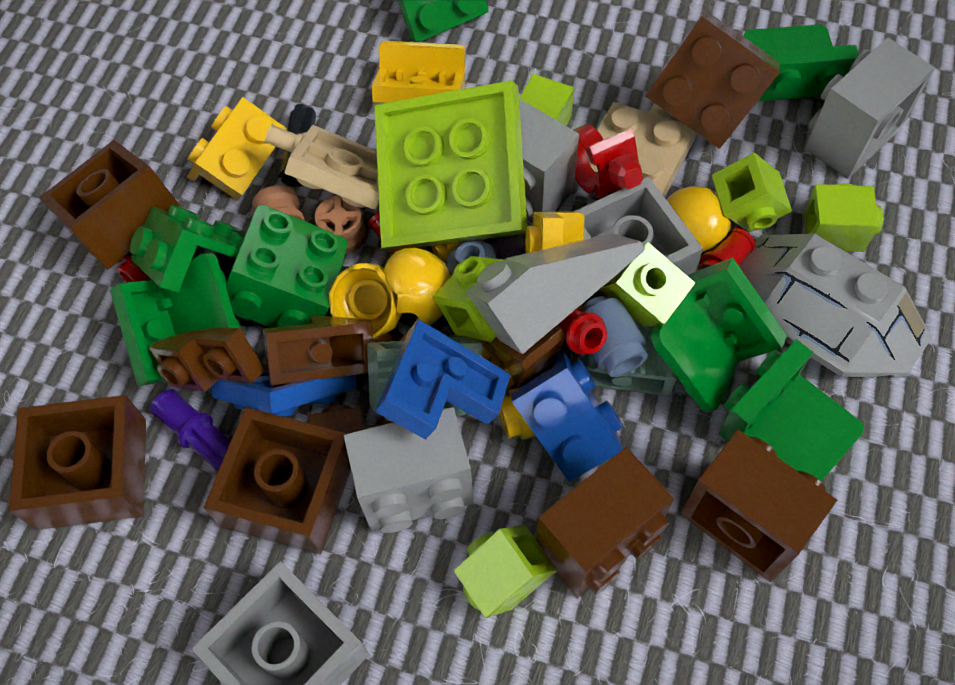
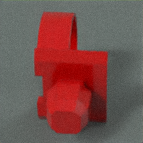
[573,124,643,200]

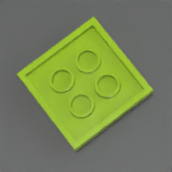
[374,80,527,251]

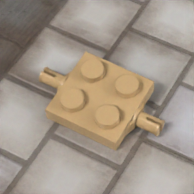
[585,102,696,197]
[265,124,379,210]

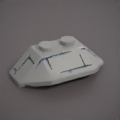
[739,234,932,378]

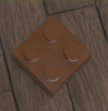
[645,10,780,149]
[39,140,181,270]
[9,395,146,530]
[204,407,351,555]
[680,430,838,583]
[536,447,674,599]

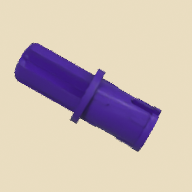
[150,389,231,471]

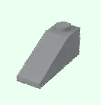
[466,233,645,354]

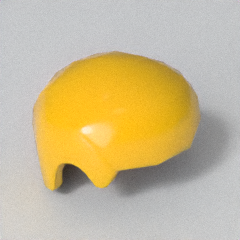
[667,186,731,252]
[383,248,451,326]
[329,263,403,340]

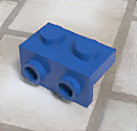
[511,350,623,482]

